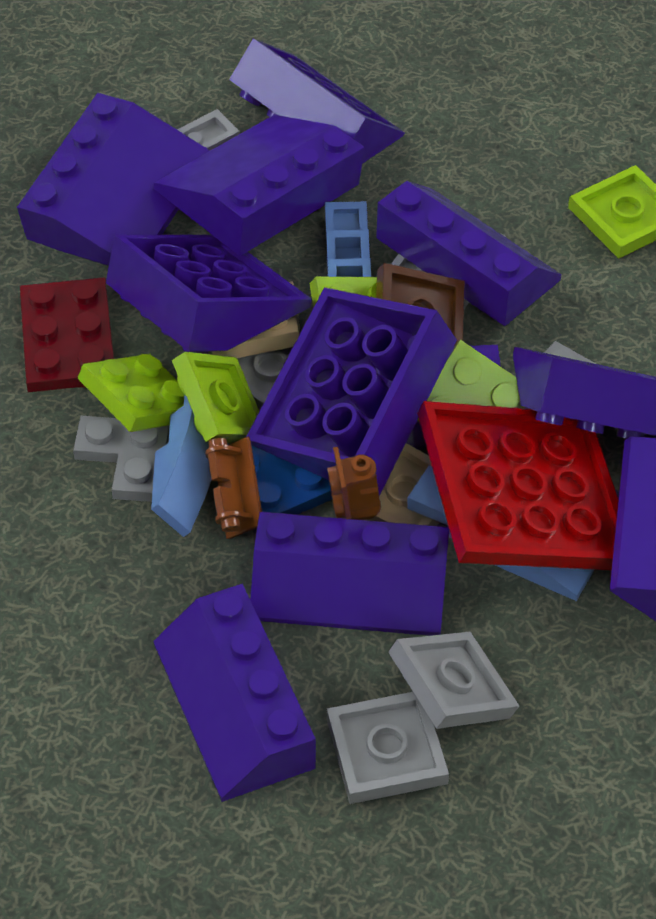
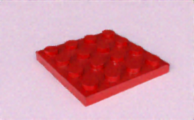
[417,401,619,570]

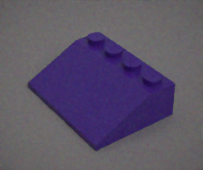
[17,93,210,266]
[153,115,364,257]
[106,235,312,354]
[246,287,457,496]

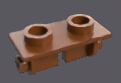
[205,437,262,539]
[327,447,381,520]

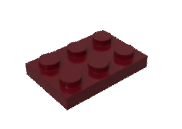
[20,277,114,392]

